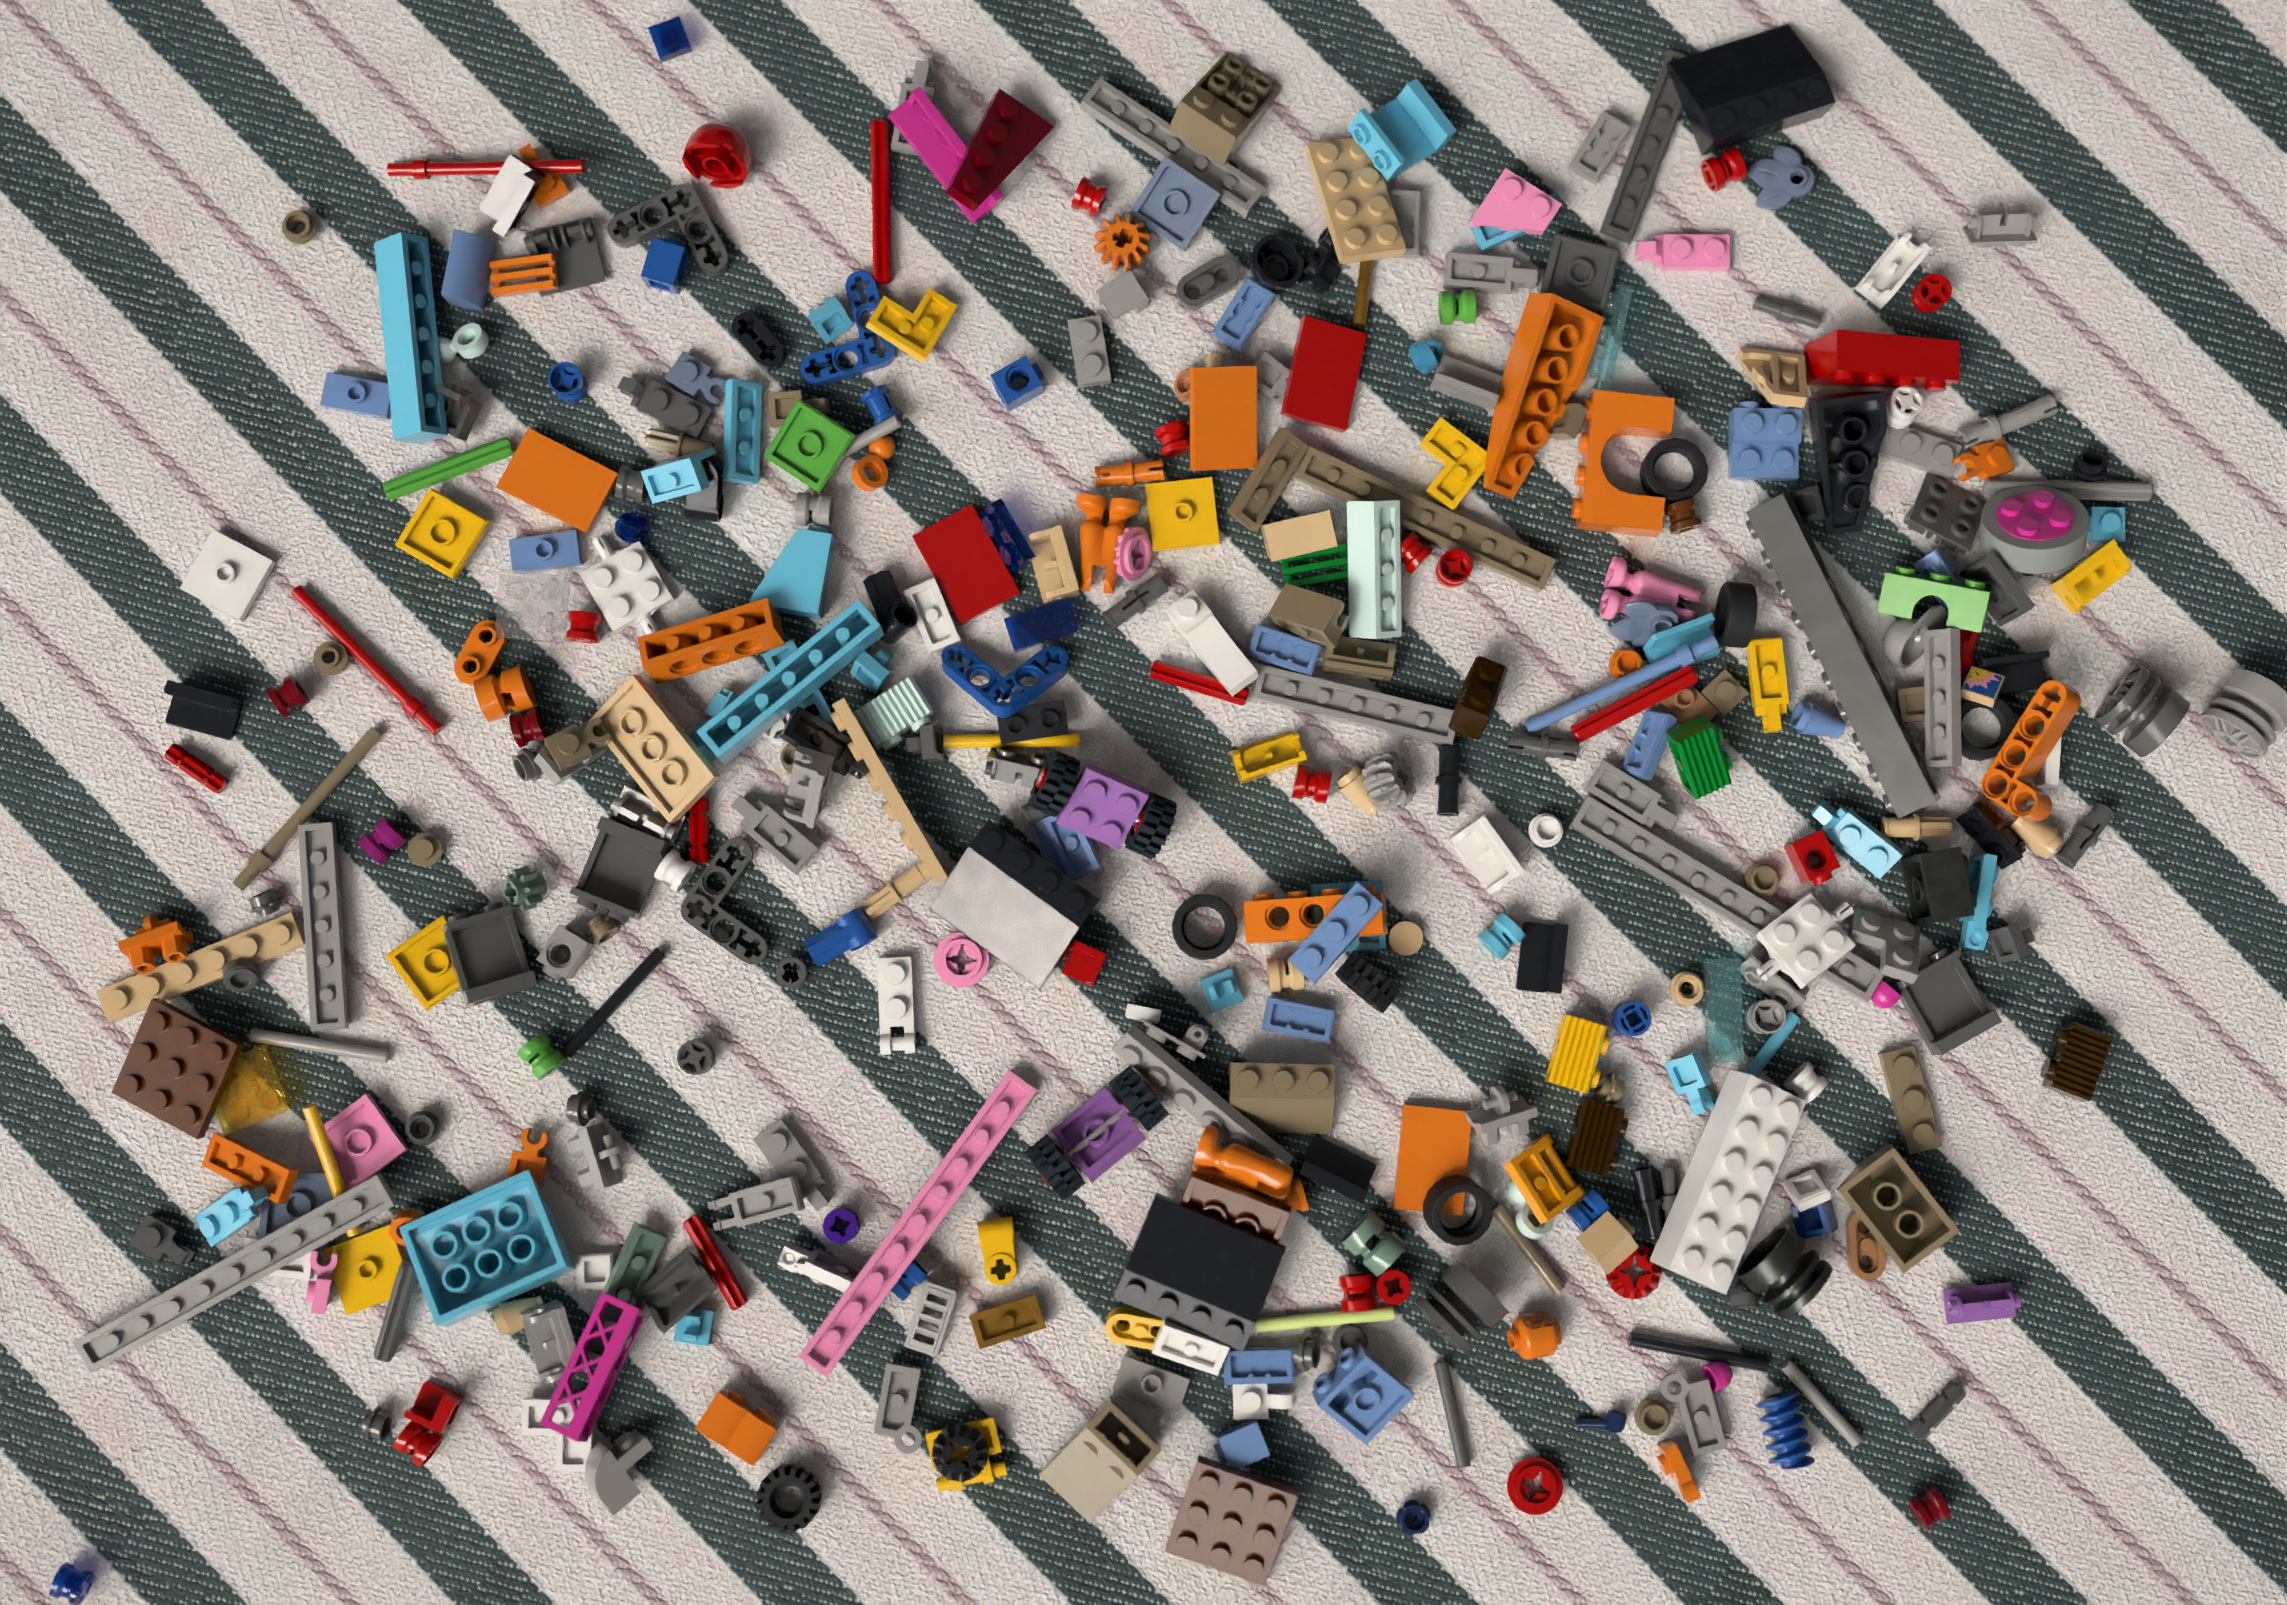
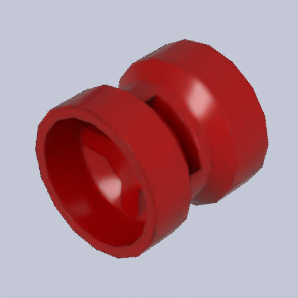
[1701,147,1747,192]
[1435,549,1472,588]
[1292,764,1332,804]
[1338,1273,1376,1312]
[392,1420,443,1468]

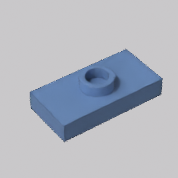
[1211,276,1276,353]
[320,372,391,420]
[508,530,582,575]
[1246,623,1322,676]
[1620,709,1677,781]
[1261,996,1336,1044]
[1223,1346,1294,1385]

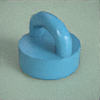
[1409,338,1443,374]

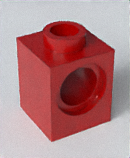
[1784,830,1841,886]

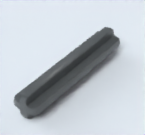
[373,1261,417,1362]

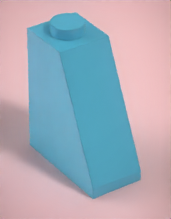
[750,525,836,619]

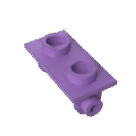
[1942,1282,2021,1324]

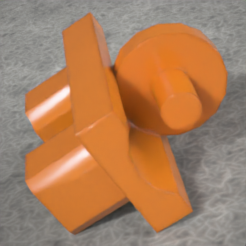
[118,913,194,975]

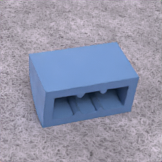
[441,229,496,311]

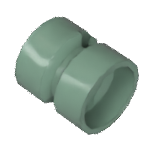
[1341,1210,1407,1277]

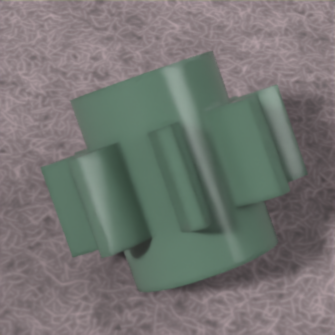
[503,866,547,911]

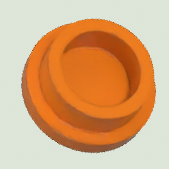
[1609,648,1643,679]

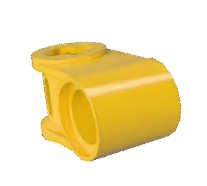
[977,1216,1017,1285]

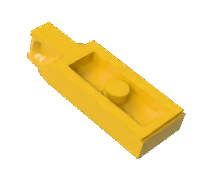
[1746,637,1789,733]

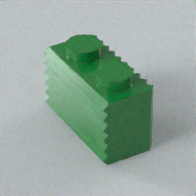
[1665,715,1733,799]

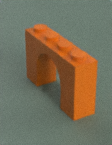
[1571,389,1675,538]

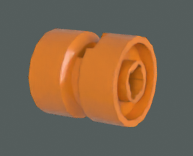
[473,665,536,722]

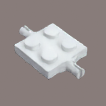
[579,535,674,635]
[1756,893,1856,989]

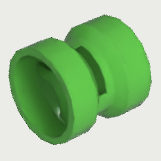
[1438,289,1477,325]
[517,1032,566,1080]

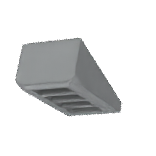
[904,1279,959,1357]

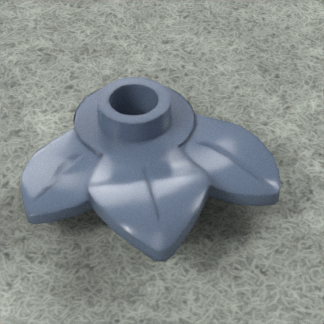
[1748,146,1815,210]
[1610,600,1678,647]

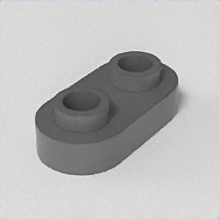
[1176,256,1239,310]

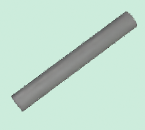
[844,415,901,458]
[1780,1360,1863,1447]

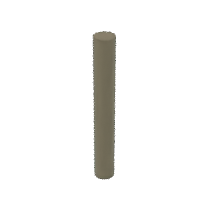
[1493,1203,1565,1295]

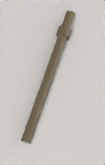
[232,727,382,891]

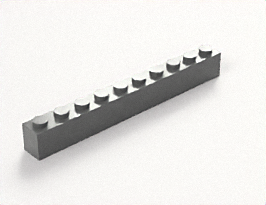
[1746,493,1941,819]

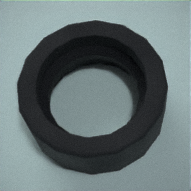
[1639,438,1708,505]
[1714,582,1757,648]
[1961,697,2017,761]
[1172,894,1238,960]
[1423,1175,1493,1246]

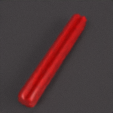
[1570,665,1698,743]

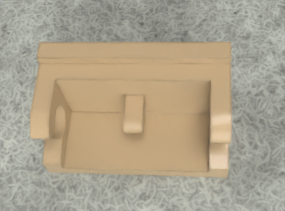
[1260,510,1338,562]
[1026,525,1080,605]

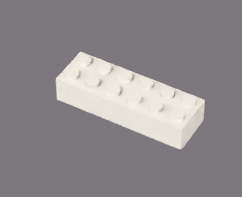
[1649,1069,1807,1295]

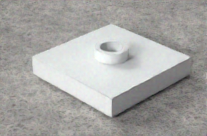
[179,529,276,622]

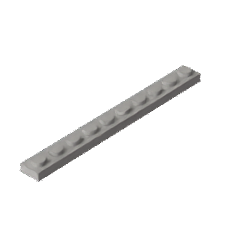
[1569,796,1884,1003]
[73,1172,398,1373]

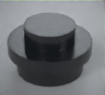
[2072,451,2108,482]

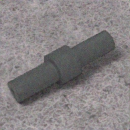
[1752,296,1821,329]
[1660,1167,1677,1222]

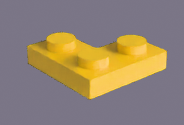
[865,288,958,363]
[1419,417,1487,512]

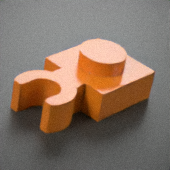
[1952,438,2015,481]
[506,1128,550,1191]
[1656,1439,1701,1503]

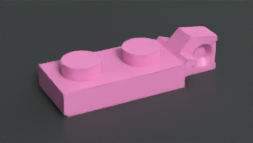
[1635,234,1730,271]

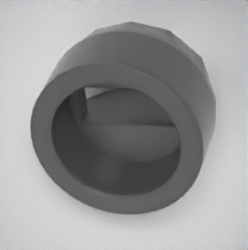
[1730,1283,1759,1309]

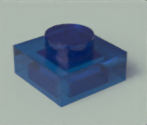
[648,16,693,63]

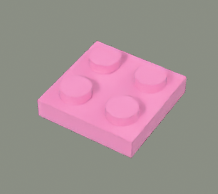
[309,1094,409,1190]

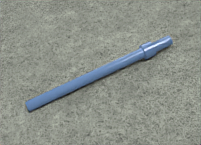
[1525,635,1719,734]

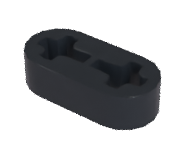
[731,312,785,371]

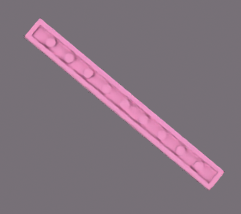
[798,1070,1037,1378]

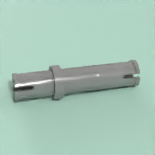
[1956,394,2058,451]

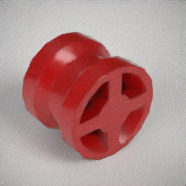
[1071,176,1109,218]
[1911,273,1952,313]
[1154,420,1190,458]
[1400,531,1434,574]
[565,611,603,644]
[1374,1268,1411,1305]

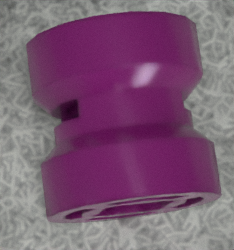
[358,817,408,865]

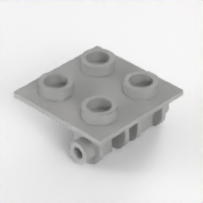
[1143,1021,1208,1061]

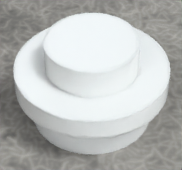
[1528,813,1563,848]

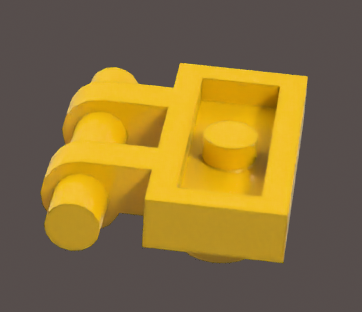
[925,1416,1008,1492]

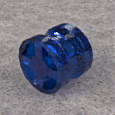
[49,1562,94,1605]

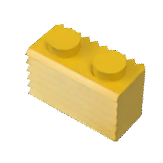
[1544,1015,1610,1093]

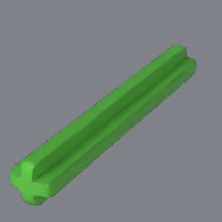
[383,437,514,500]

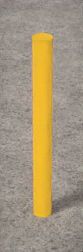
[943,733,1080,748]
[302,1103,361,1237]

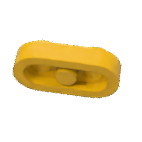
[1105,1306,1162,1350]

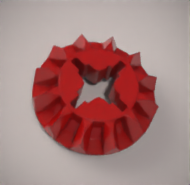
[1605,1243,1662,1300]
[1506,1457,1563,1515]

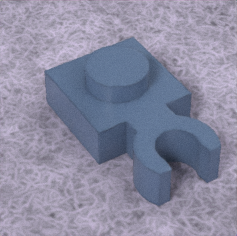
[665,351,726,406]

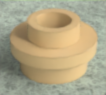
[1669,971,1705,1006]

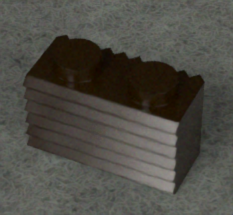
[1448,656,1508,740]
[2041,1021,2113,1101]
[1563,1098,1628,1177]

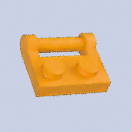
[1503,1133,1586,1224]

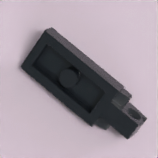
[779,706,869,779]

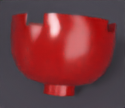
[682,122,753,189]

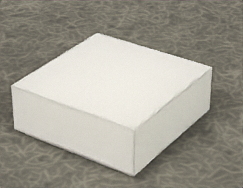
[1125,1004,1162,1025]
[1783,1169,1831,1212]
[577,1252,615,1290]

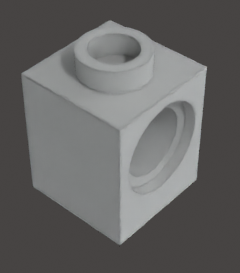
[536,924,594,981]

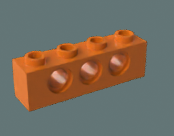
[637,598,786,684]
[1243,886,1388,944]

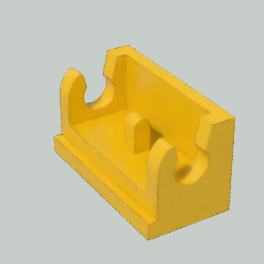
[2050,539,2132,614]
[1230,731,1307,784]

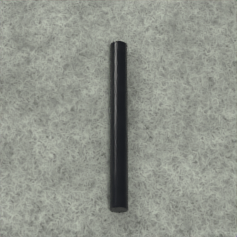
[561,947,666,1058]
[1628,1332,1769,1372]

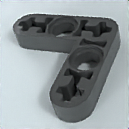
[607,184,730,277]
[680,838,769,965]

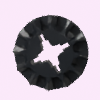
[932,1424,988,1483]

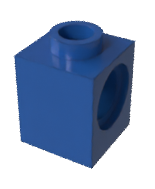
[641,237,690,295]
[990,356,1045,412]

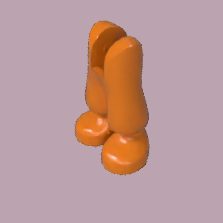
[1076,493,1140,594]
[1193,1124,1294,1200]

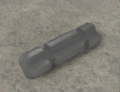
[1907,1382,1966,1441]

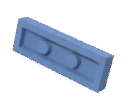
[1288,882,1385,984]

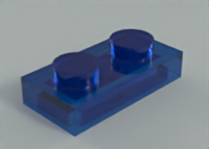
[980,498,1035,574]
[1004,598,1079,653]

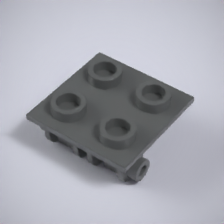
[524,217,606,297]
[1903,472,1986,553]

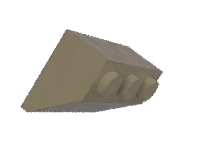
[1228,1062,1335,1134]
[1837,1143,1960,1273]

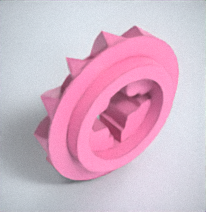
[1113,526,1152,581]
[934,932,990,988]

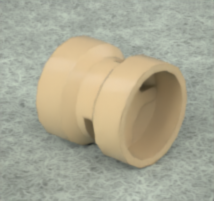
[1266,956,1304,992]

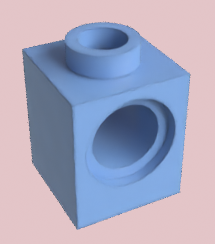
[1213,1419,1270,1469]

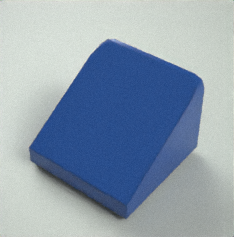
[1790,1199,1839,1239]

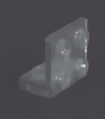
[495,569,572,644]

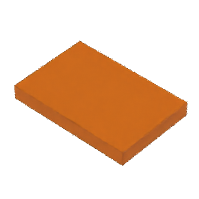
[1189,365,1257,471]
[496,428,618,535]
[1393,1104,1471,1216]

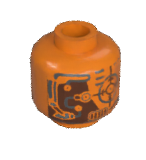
[1507,1311,1562,1360]

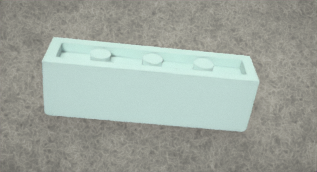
[1347,500,1402,639]

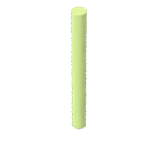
[1255,1306,1394,1332]

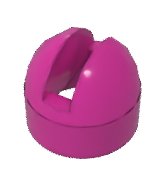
[1871,980,1902,1009]
[1702,1361,1733,1392]

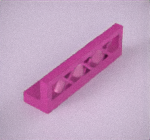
[888,86,1004,224]
[539,1292,646,1442]

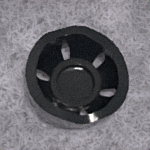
[1250,234,1304,290]

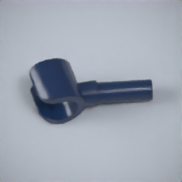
[1576,1410,1627,1433]

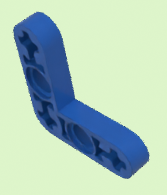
[800,271,896,387]
[941,644,1069,718]

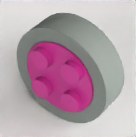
[1979,486,2089,576]

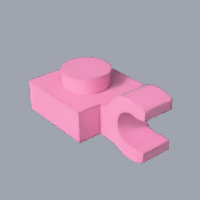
[305,1248,338,1315]

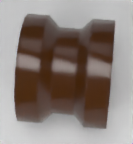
[1664,498,1704,535]

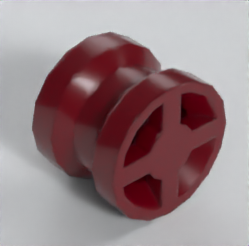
[266,674,310,718]
[509,707,547,748]
[1907,1486,1952,1531]

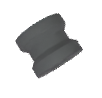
[615,465,649,503]
[677,1040,716,1075]

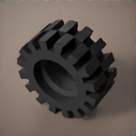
[1335,952,1401,1013]
[755,1464,822,1533]

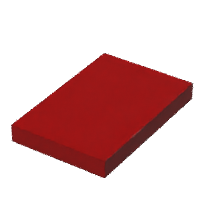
[1280,315,1367,432]
[912,504,1020,626]

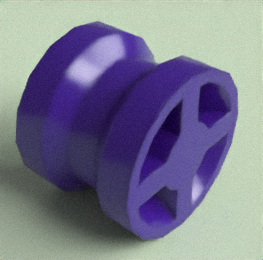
[823,1207,860,1244]

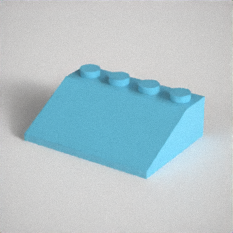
[399,1169,577,1327]

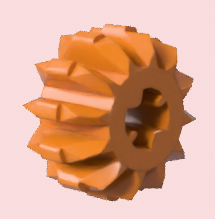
[1094,214,1151,272]

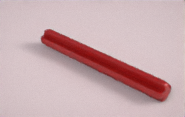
[870,120,892,284]

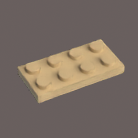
[1304,138,1406,264]
[588,675,721,823]

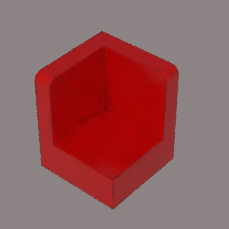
[1061,941,1107,987]
[404,1381,464,1434]

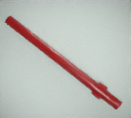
[387,159,586,180]
[291,585,444,736]

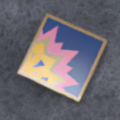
[1961,666,2005,708]

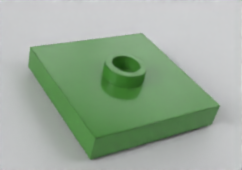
[763,399,857,493]

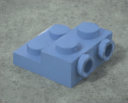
[1728,401,1802,481]
[1311,1343,1414,1445]

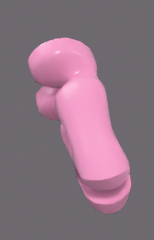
[1600,556,1701,624]

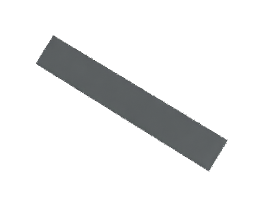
[1599,48,1689,244]

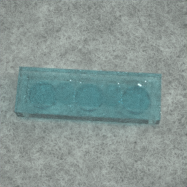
[1589,284,1634,390]
[1703,958,1744,1063]

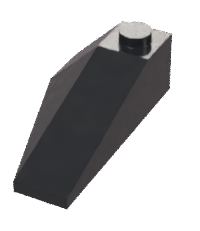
[1808,391,1887,536]

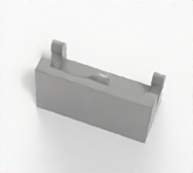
[783,745,834,829]
[520,1300,583,1383]

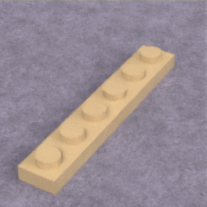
[830,698,948,885]
[97,912,305,1023]

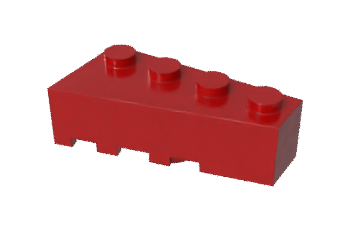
[1804,329,1960,393]

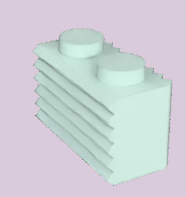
[853,676,935,751]

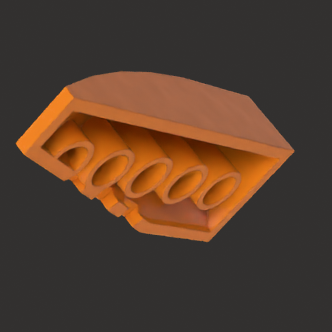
[1483,293,1604,499]

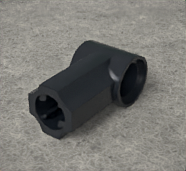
[863,570,918,644]

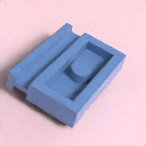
[1029,816,1104,881]

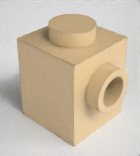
[1576,1211,1639,1275]

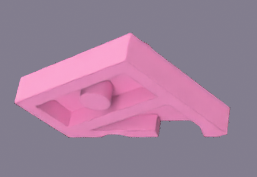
[1469,168,1562,235]

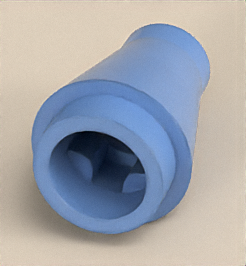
[1790,701,1845,739]

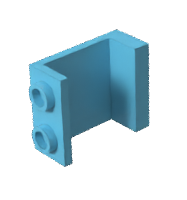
[1347,78,1457,181]

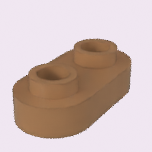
[1845,1212,1886,1280]

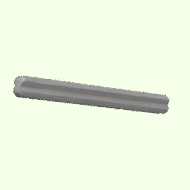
[1983,479,2153,501]

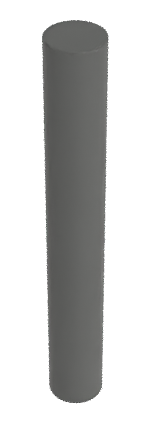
[1434,1361,1471,1468]

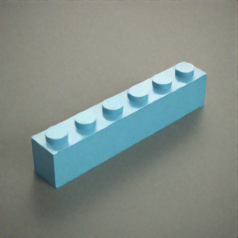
[374,232,448,444]
[696,599,884,765]

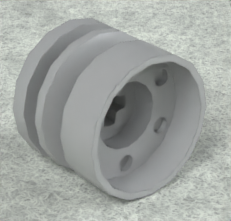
[2200,669,2287,759]

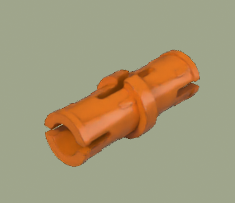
[1095,459,1165,488]

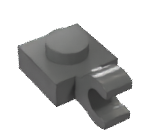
[129,1213,197,1265]

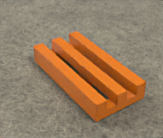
[489,253,558,297]

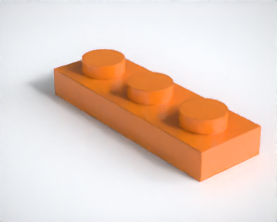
[202,1133,299,1204]

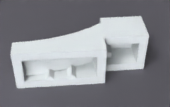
[1165,589,1259,696]

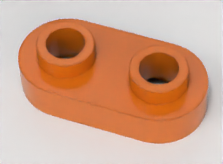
[454,620,507,686]

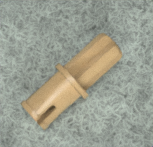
[1881,814,1953,841]
[861,864,927,919]

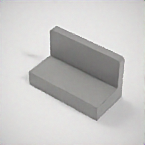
[1430,354,1503,411]

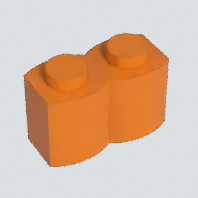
[695,1388,779,1466]

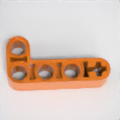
[1981,680,2081,821]

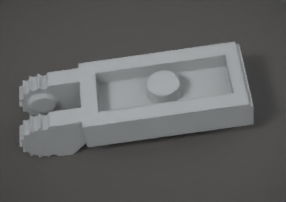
[707,1175,806,1231]

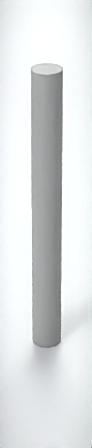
[249,1028,390,1063]

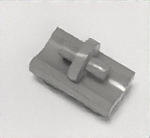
[1465,1085,1538,1146]
[567,1123,628,1190]

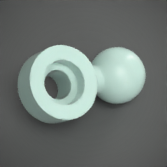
[438,323,489,364]
[1508,1180,1553,1239]

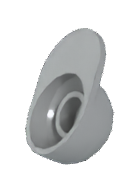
[1882,605,1946,669]

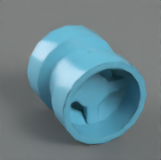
[1477,912,1526,961]

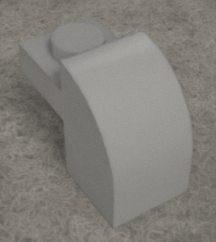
[585,1429,654,1516]

